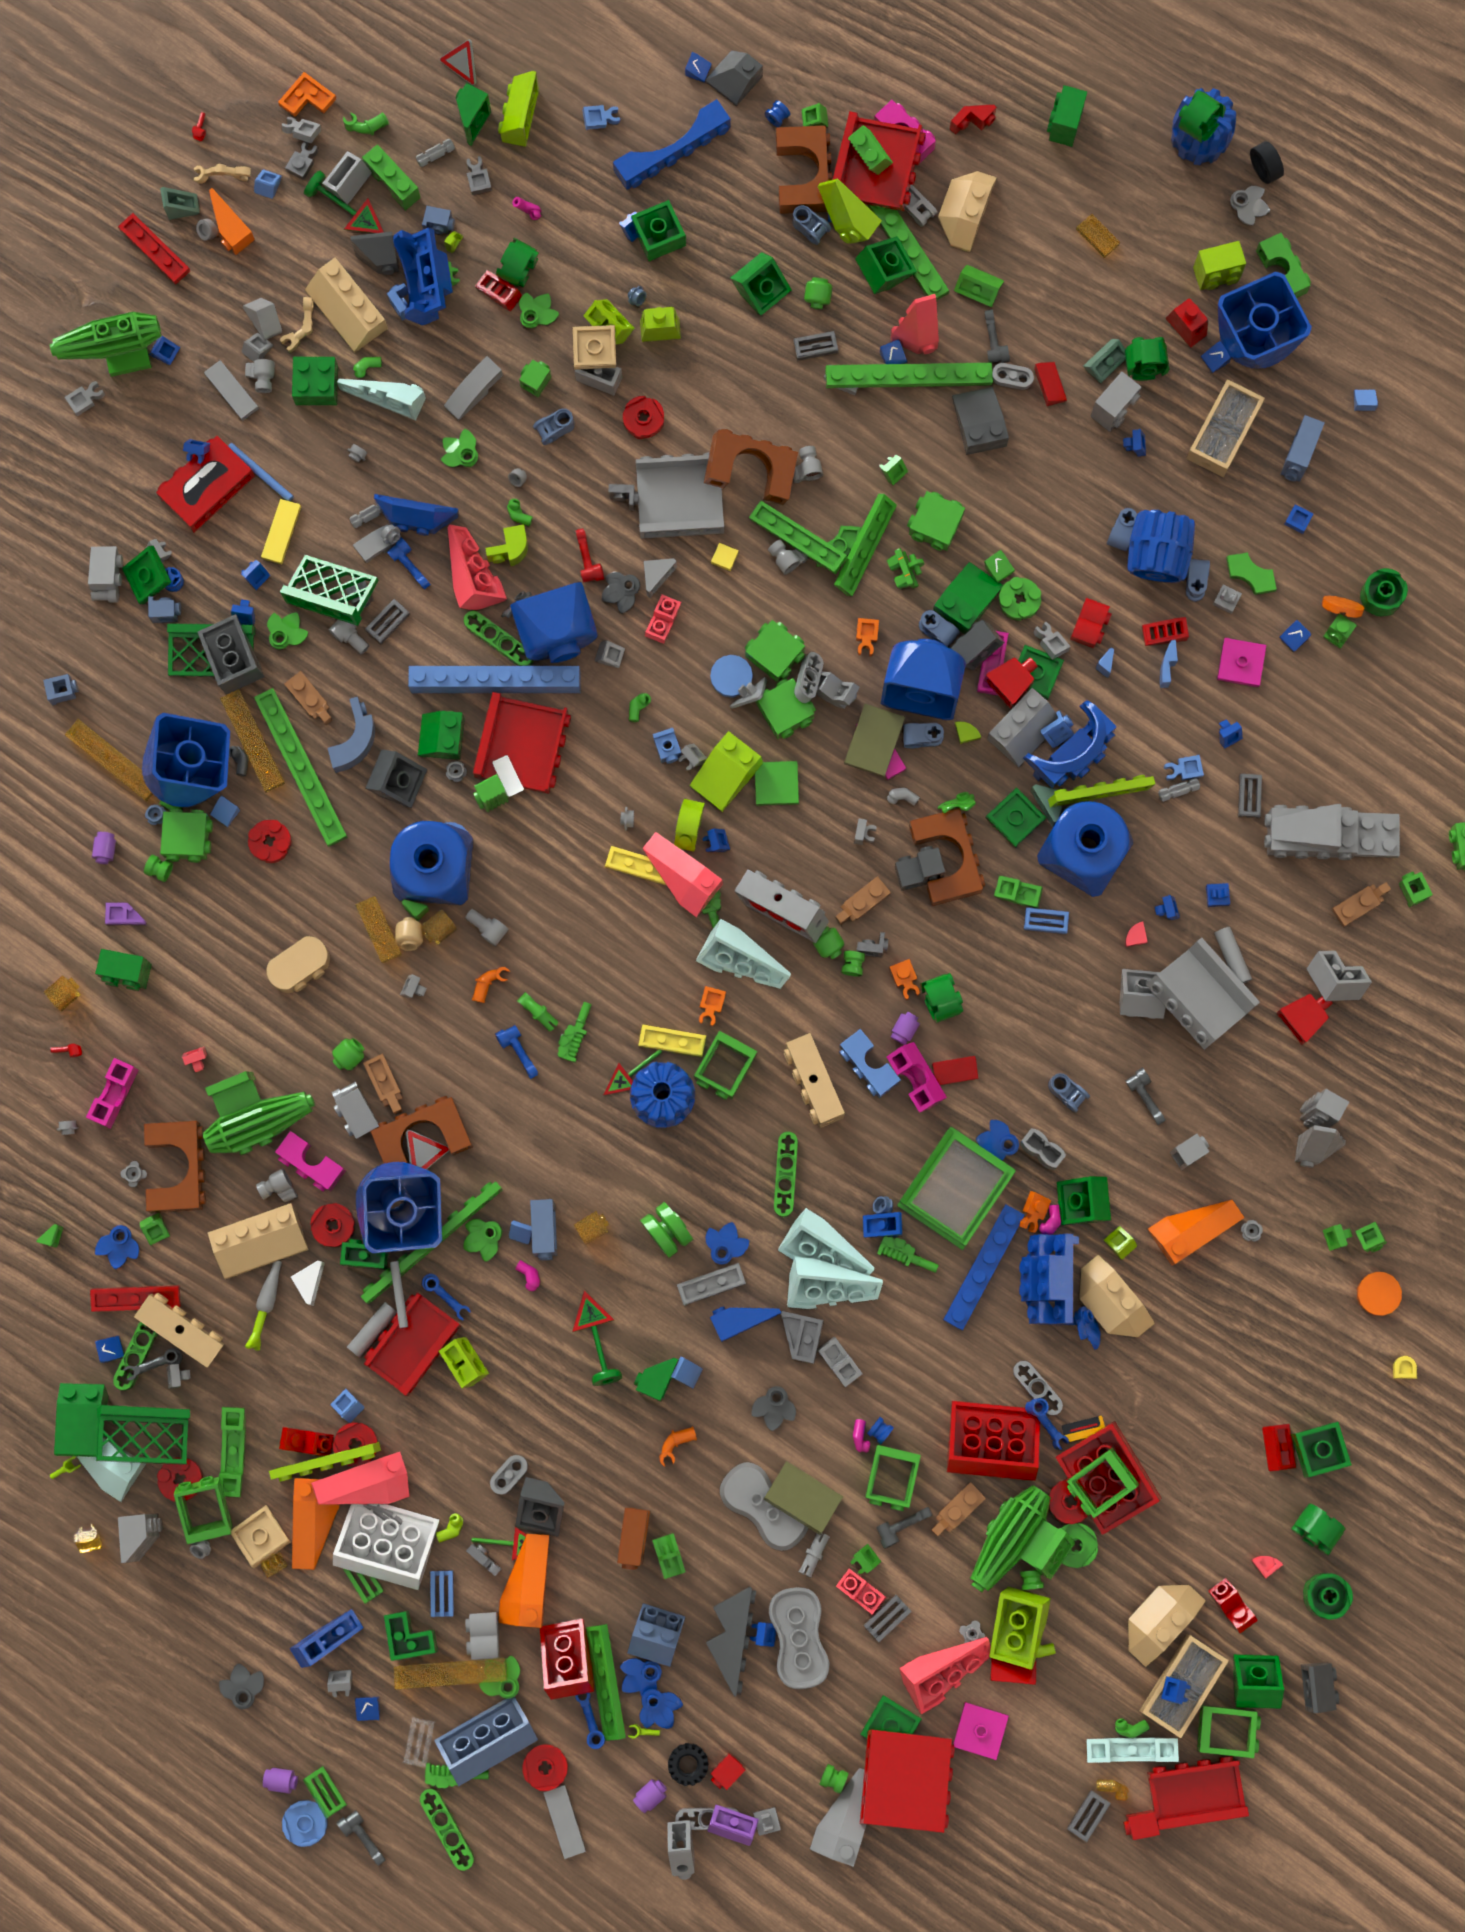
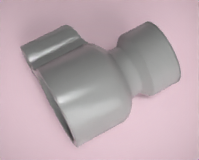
[245,359,275,393]
[793,446,823,483]
[768,540,808,575]
[256,1168,298,1203]

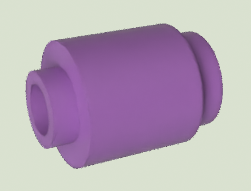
[92,832,116,864]
[891,1012,920,1045]
[263,1768,298,1794]
[633,1779,667,1813]

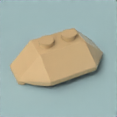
[938,171,997,252]
[1079,1255,1155,1337]
[1128,1585,1206,1667]

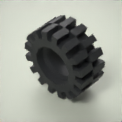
[668,1743,709,1786]

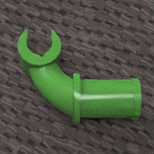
[343,112,389,136]
[517,992,558,1031]

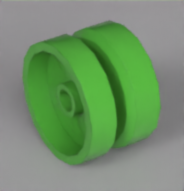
[640,1202,694,1258]

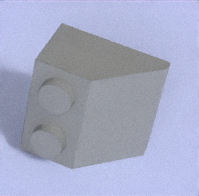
[1119,969,1166,1019]

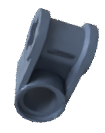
[792,205,831,245]
[533,409,575,445]
[1106,508,1137,552]
[1186,559,1210,602]
[919,610,960,647]
[903,723,944,749]
[1048,1073,1090,1113]

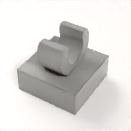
[145,539,172,564]
[1213,584,1242,614]
[679,743,707,770]
[854,818,877,845]
[400,974,427,998]
[166,1364,191,1389]
[327,1670,353,1697]
[753,1807,781,1836]

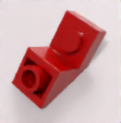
[950,105,997,135]
[279,1427,334,1456]
[1208,1578,1258,1633]

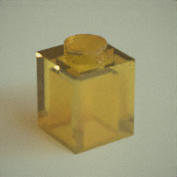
[422,909,457,945]
[43,975,81,1011]
[574,1211,609,1245]

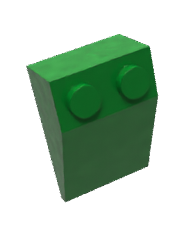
[933,562,1003,635]
[54,1383,109,1457]

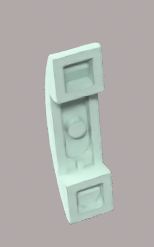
[1087,1737,1179,1763]

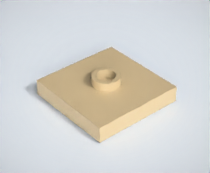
[573,325,616,370]
[231,1505,291,1568]

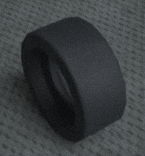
[1250,141,1284,184]

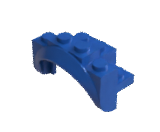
[393,227,453,326]
[1023,700,1117,789]
[1019,1234,1079,1325]

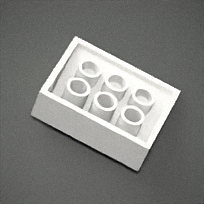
[333,1504,439,1590]

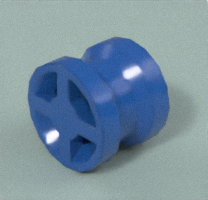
[764,100,791,127]
[165,567,184,592]
[867,1417,894,1445]

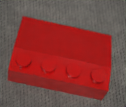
[947,1401,1040,1481]
[1055,1421,1162,1535]

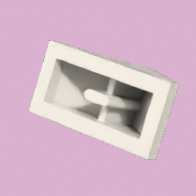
[291,1261,325,1306]

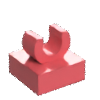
[182,1046,207,1072]

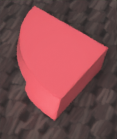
[1125,921,1148,947]
[1251,1556,1283,1578]

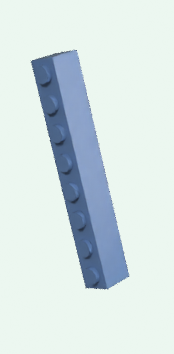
[408,666,581,693]

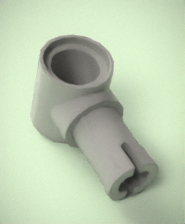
[328,620,370,655]
[465,909,509,947]

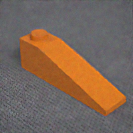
[1147,1200,1245,1266]
[292,1478,340,1570]
[498,1533,550,1628]

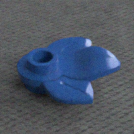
[976,1120,1019,1162]
[705,1222,749,1265]
[95,1225,139,1269]
[1074,1306,1101,1350]
[620,1658,662,1696]
[639,1689,683,1729]

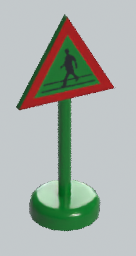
[304,170,383,234]
[572,1291,622,1386]

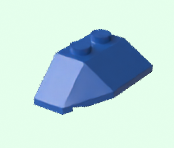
[374,494,459,536]

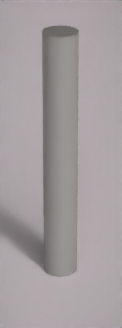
[390,1261,408,1328]

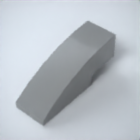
[444,356,503,421]

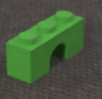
[362,144,421,211]
[1256,233,1311,298]

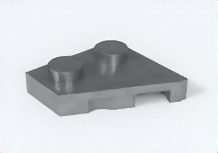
[781,1311,823,1364]

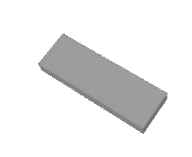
[204,360,259,421]
[677,1263,746,1306]
[543,1785,586,1859]

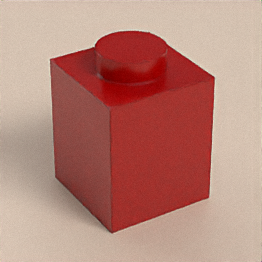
[710,1752,746,1790]
[1123,1810,1160,1840]

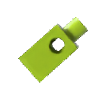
[640,307,681,342]

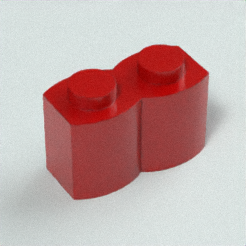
[1070,598,1112,649]

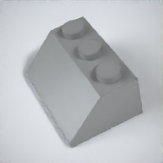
[987,688,1058,768]
[118,1514,162,1563]

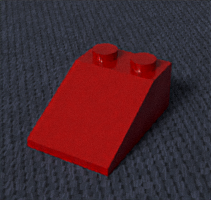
[540,1618,595,1700]

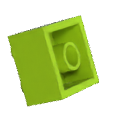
[1193,241,1246,290]

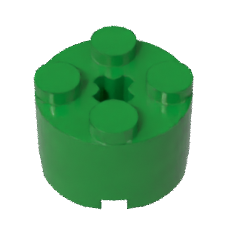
[1178,90,1226,143]
[496,238,539,288]
[1125,337,1170,381]
[1360,568,1408,617]
[920,973,963,1023]
[1291,1503,1346,1556]
[1303,1573,1353,1619]

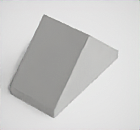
[243,298,282,341]
[644,558,677,598]

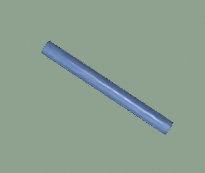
[228,443,294,501]

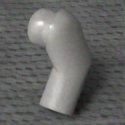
[887,787,920,806]

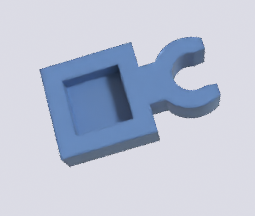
[582,105,620,130]
[1164,755,1204,781]

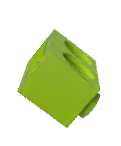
[584,299,635,344]
[439,1337,489,1388]

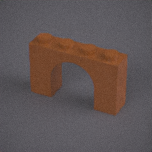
[776,125,832,214]
[704,429,798,505]
[909,808,985,906]
[371,1096,473,1163]
[144,1121,206,1213]
[617,1508,651,1570]

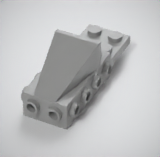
[1264,804,1400,860]

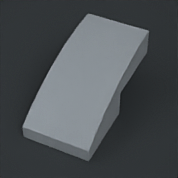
[353,524,396,564]
[817,1337,863,1387]

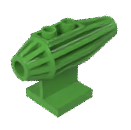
[50,311,162,377]
[203,1071,315,1155]
[970,1485,1075,1592]

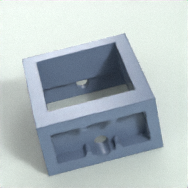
[1280,415,1325,482]
[530,1199,557,1260]

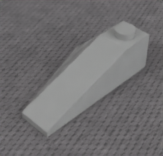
[1295,1125,1346,1168]

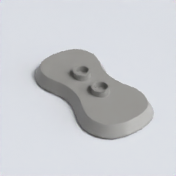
[720,1462,808,1551]
[769,1587,829,1689]

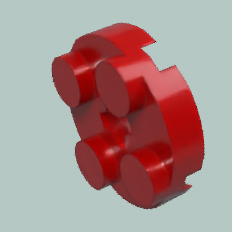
[623,396,664,439]
[248,820,292,863]
[311,1203,355,1247]
[333,1422,378,1467]
[157,1457,203,1501]
[1049,1479,1088,1524]
[522,1744,568,1791]

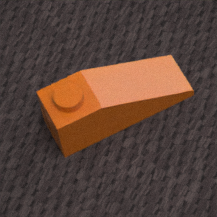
[209,188,255,255]

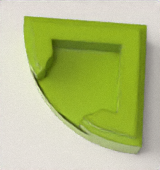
[444,231,463,253]
[955,721,981,744]

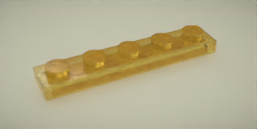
[220,689,285,793]
[65,719,153,802]
[394,1658,507,1690]

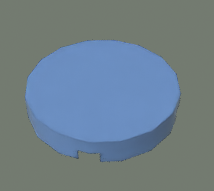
[710,655,753,698]
[282,1800,328,1847]

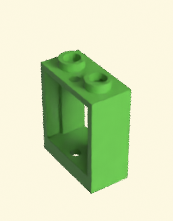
[694,1031,757,1100]
[865,1445,921,1511]
[1067,1448,1139,1518]
[174,1476,233,1544]
[1197,1705,1261,1758]

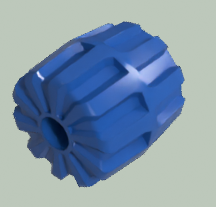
[1171,88,1236,165]
[1127,510,1195,583]
[630,1061,695,1129]

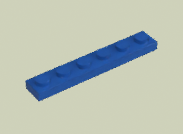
[943,1204,1025,1331]

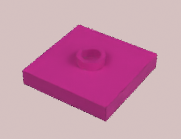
[1217,638,1266,687]
[953,1702,1009,1760]

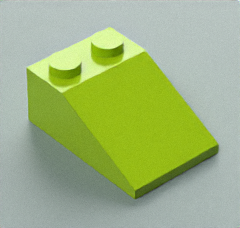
[818,179,882,244]
[689,731,763,812]
[989,1586,1051,1670]

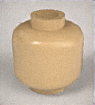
[395,917,423,951]

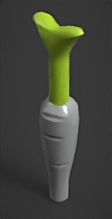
[245,1261,282,1351]

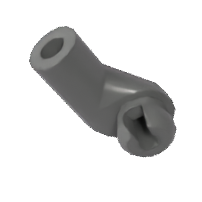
[229,746,249,776]

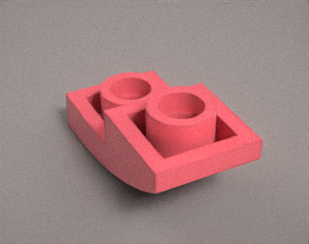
[645,595,681,644]
[836,1568,887,1616]

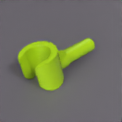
[50,1456,81,1479]
[628,1724,660,1739]

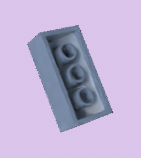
[434,1697,538,1787]

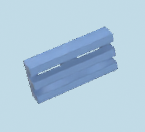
[1024,907,1069,934]
[430,1571,454,1617]

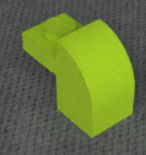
[485,524,528,566]
[674,799,705,852]

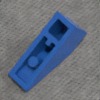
[710,1306,781,1342]
[290,1609,363,1668]

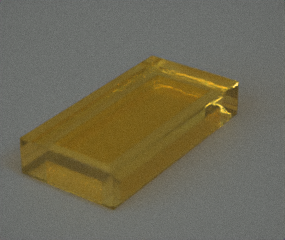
[1076,214,1120,258]

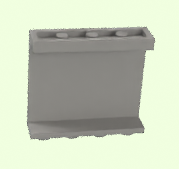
[636,452,724,539]
[1146,938,1260,1050]

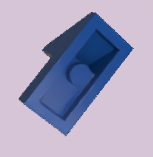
[863,1212,902,1238]

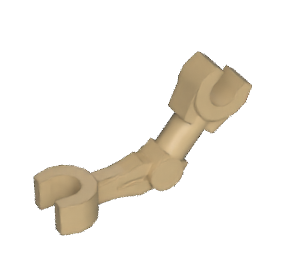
[194,164,251,184]
[280,297,314,353]

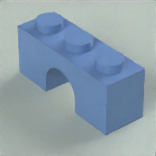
[839,1029,901,1098]

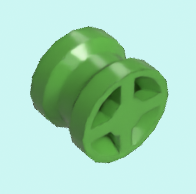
[1020,1570,1044,1590]

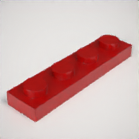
[118,213,190,285]
[90,1285,181,1312]

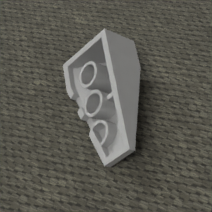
[810,1768,866,1867]

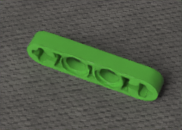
[464,611,534,666]
[774,1132,798,1217]
[113,1322,158,1391]
[420,1788,475,1871]

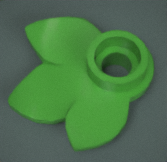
[519,293,559,329]
[441,429,478,467]
[267,612,308,650]
[937,792,976,813]
[463,1219,502,1262]
[479,1656,520,1699]

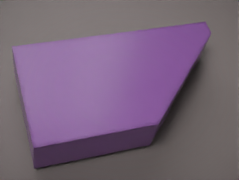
[105,903,146,925]

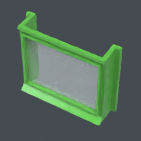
[897,1126,1016,1250]

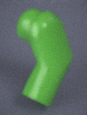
[353,357,382,378]
[507,498,533,527]
[629,693,651,722]
[1115,1718,1150,1738]

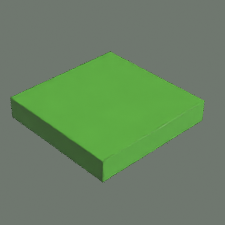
[755,761,799,806]

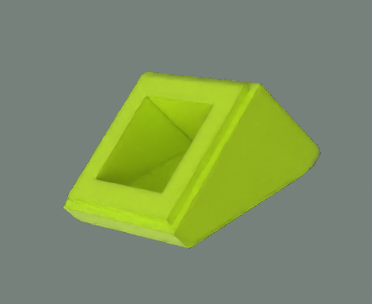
[1104,1226,1137,1260]

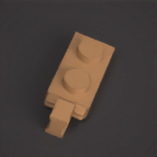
[284,671,333,725]
[835,876,891,925]
[1331,882,1391,927]
[363,1054,403,1115]
[931,1482,986,1536]

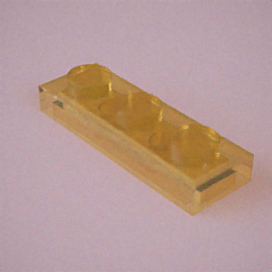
[355,896,402,963]

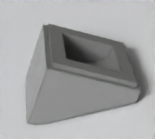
[242,333,273,362]
[595,641,625,668]

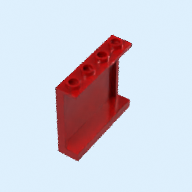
[833,111,926,211]
[473,692,571,794]
[859,1730,955,1833]

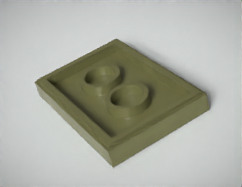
[844,704,905,778]
[763,1461,843,1535]

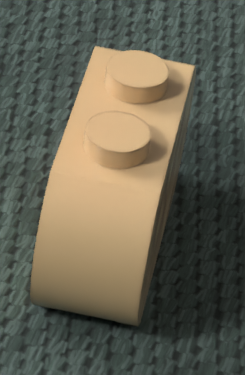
[267,936,330,993]

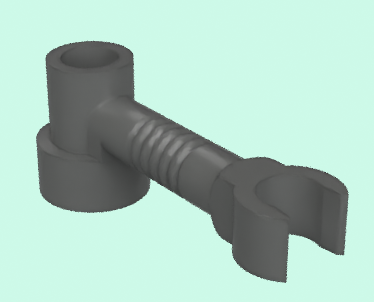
[985,310,1010,363]
[1125,1067,1166,1125]
[123,1348,183,1381]
[876,1507,933,1549]
[336,1810,386,1866]

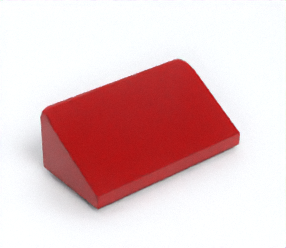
[1034,362,1067,407]
[932,1056,979,1085]
[1262,1424,1296,1471]
[990,1658,1036,1685]

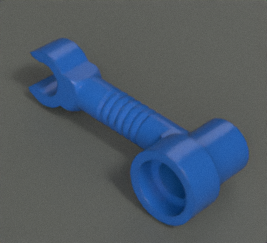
[387,537,431,590]
[495,1025,538,1079]
[422,1273,471,1320]
[1025,1398,1069,1450]
[575,1693,605,1749]

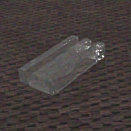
[403,1717,435,1767]

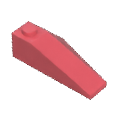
[891,294,939,354]
[448,525,507,611]
[642,832,723,918]
[311,1452,409,1505]
[900,1637,991,1715]

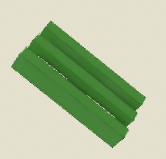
[343,1569,384,1604]
[303,1766,347,1819]

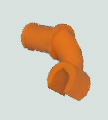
[472,967,510,1003]
[659,1426,697,1467]

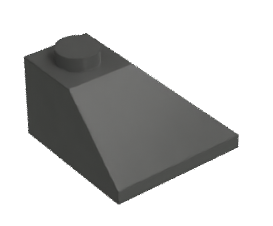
[705,51,763,106]
[350,232,399,275]
[515,1477,565,1537]

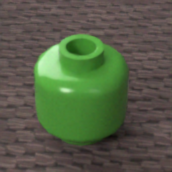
[804,277,832,309]
[813,926,844,959]
[332,1038,365,1070]

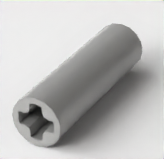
[1214,927,1252,984]
[347,1302,397,1358]

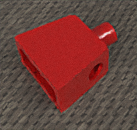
[1166,298,1208,348]
[984,657,1038,709]
[1277,994,1332,1045]

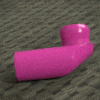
[512,197,541,220]
[1039,1205,1061,1235]
[515,1260,540,1291]
[853,1419,870,1453]

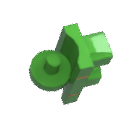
[887,548,925,589]
[652,1533,686,1579]

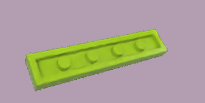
[1048,775,1155,808]
[269,1442,381,1482]

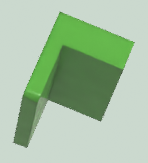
[954,265,1004,307]

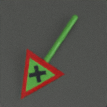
[603,1049,662,1095]
[471,1527,527,1560]

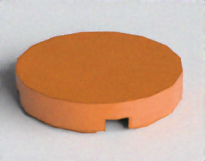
[1322,596,1365,618]
[1357,1272,1402,1316]

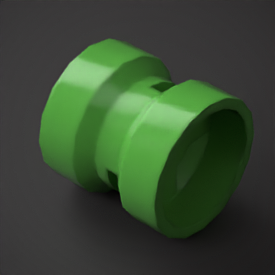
[144,854,173,882]
[841,951,865,977]
[819,1764,849,1794]

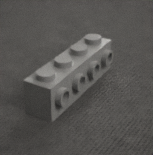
[1299,1089,1349,1128]

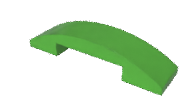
[219,1407,246,1497]

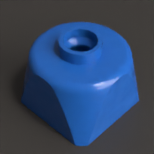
[1218,272,1312,369]
[510,582,598,663]
[880,639,966,720]
[142,713,230,807]
[1037,801,1133,897]
[390,821,473,905]
[356,1162,442,1253]

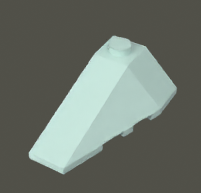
[337,379,426,421]
[696,919,791,989]
[778,1208,875,1275]
[787,1257,883,1309]
[76,1436,146,1502]

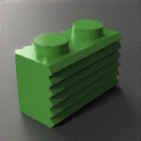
[848,125,893,175]
[473,774,509,812]

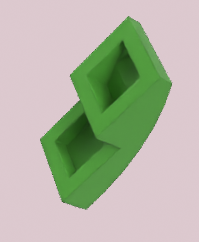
[994,876,1043,909]

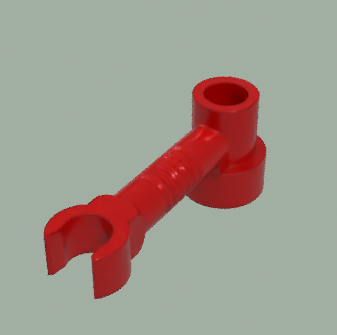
[575,528,605,583]

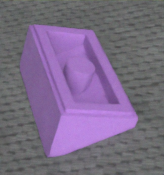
[707,1805,759,1846]

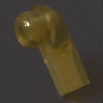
[1096,1779,1129,1801]

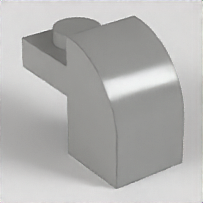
[816,672,860,709]

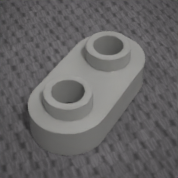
[992,363,1034,390]
[490,1455,528,1494]

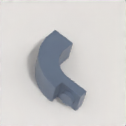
[327,697,375,773]

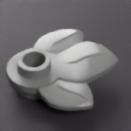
[1230,186,1270,226]

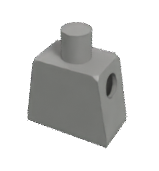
[667,1820,695,1880]

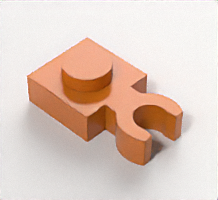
[856,618,879,657]
[889,959,920,1000]
[699,986,726,1027]
[1020,1191,1051,1233]

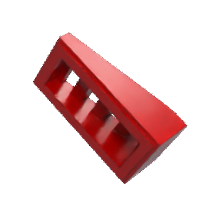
[475,270,522,312]
[1142,617,1189,646]

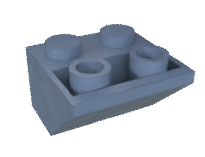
[627,1603,685,1667]

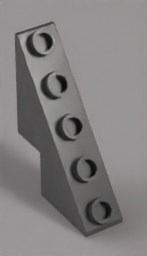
[706,1586,756,1697]

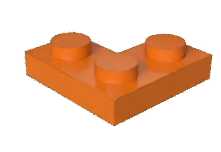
[278,72,337,117]

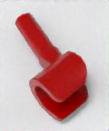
[192,112,206,142]
[51,1043,82,1058]

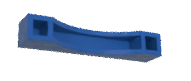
[613,99,731,190]

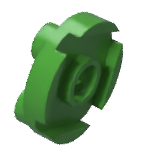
[999,577,1041,621]
[1061,1523,1098,1568]

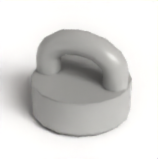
[196,218,219,241]

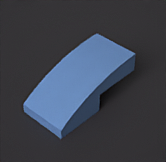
[1159,640,1178,688]
[671,1357,703,1389]

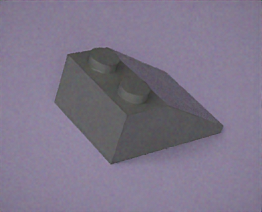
[952,387,1009,455]
[198,614,265,695]

